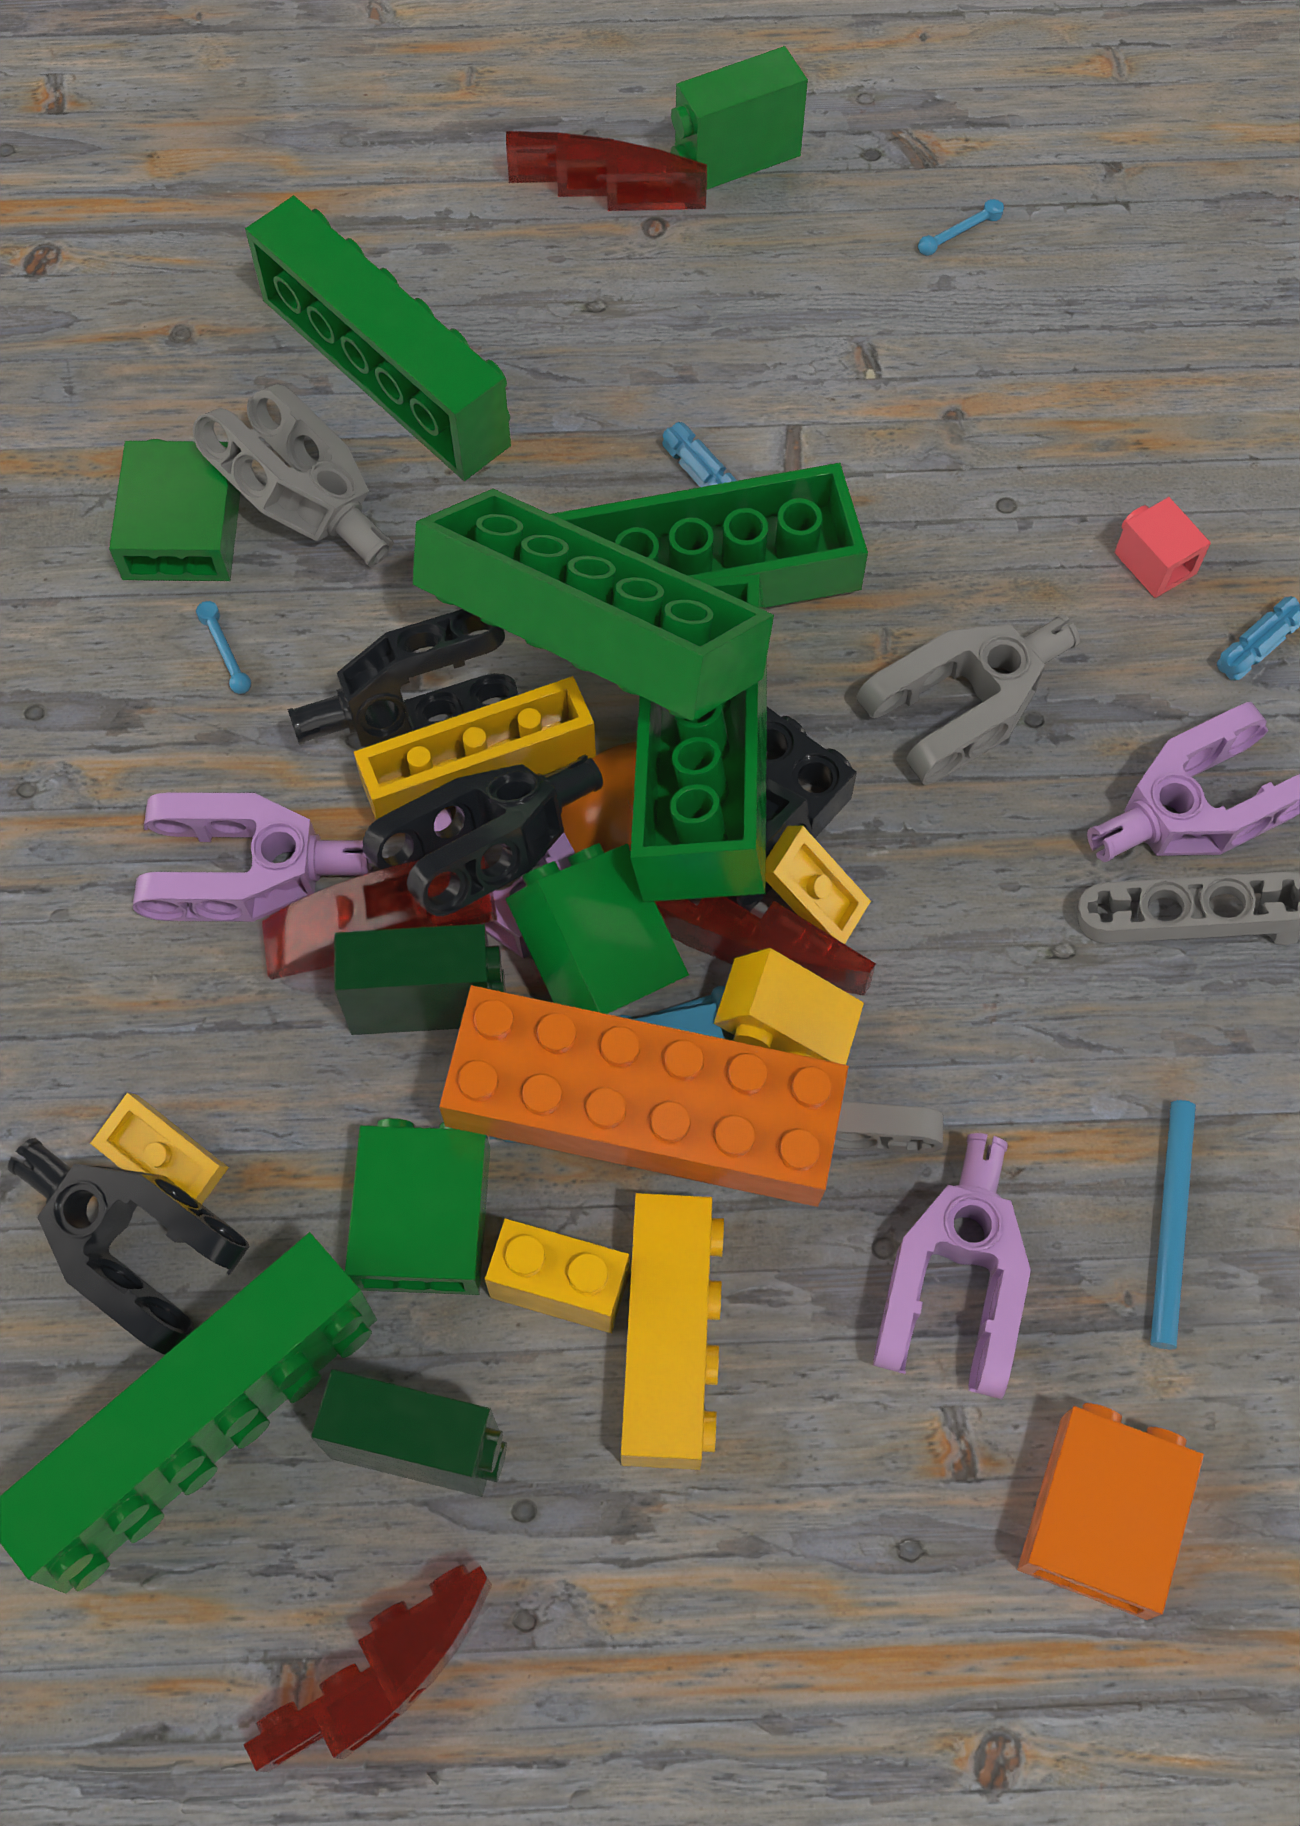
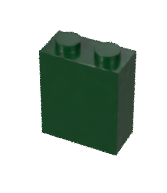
[334,924,506,1035]
[311,1369,507,1497]

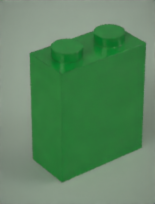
[670,46,808,194]
[109,439,241,581]
[505,843,689,1014]
[345,1118,490,1295]

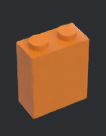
[1017,1403,1204,1620]

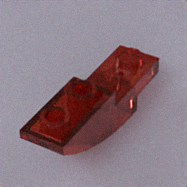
[262,856,498,980]
[243,1564,492,1772]

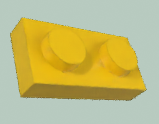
[765,826,871,947]
[90,1093,229,1204]

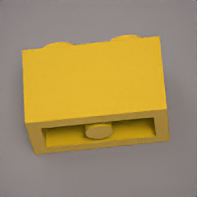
[713,948,864,1065]
[485,1218,630,1334]

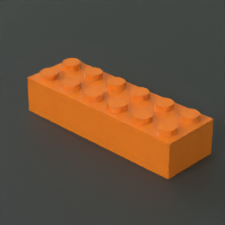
[439,985,849,1207]

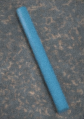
[1150,1100,1196,1350]

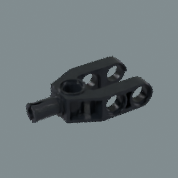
[287,609,518,747]
[362,754,603,916]
[8,1138,250,1355]

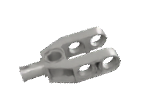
[193,384,394,567]
[856,614,1080,785]

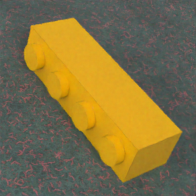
[353,676,596,820]
[621,1193,724,1470]

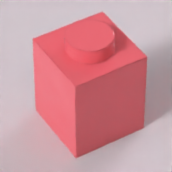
[1114,497,1211,598]

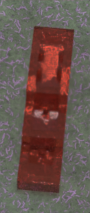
[506,131,707,211]
[655,897,876,996]

